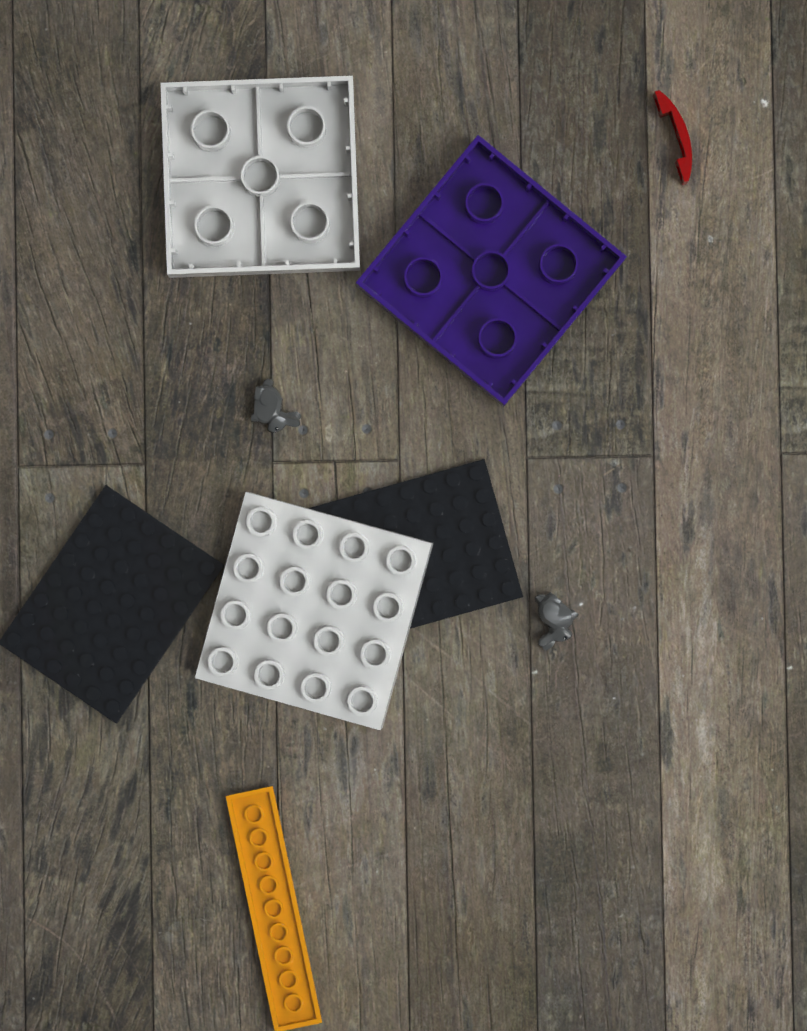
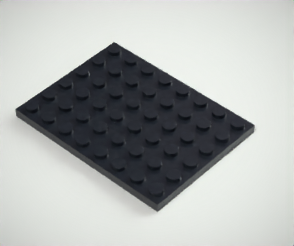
[308,459,523,629]
[0,485,225,724]

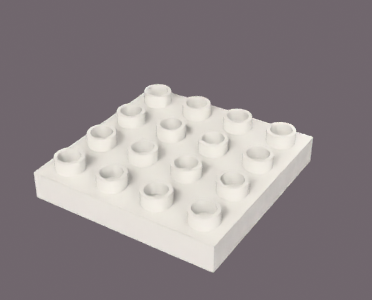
[161,76,360,278]
[195,492,433,730]

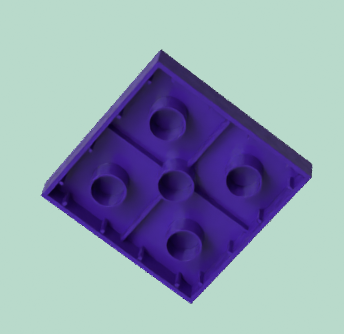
[356,135,627,407]

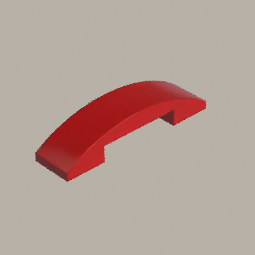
[653,90,692,185]

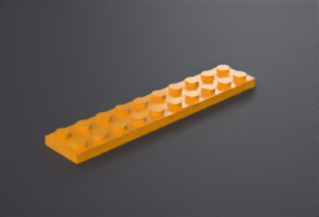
[226,786,322,1031]

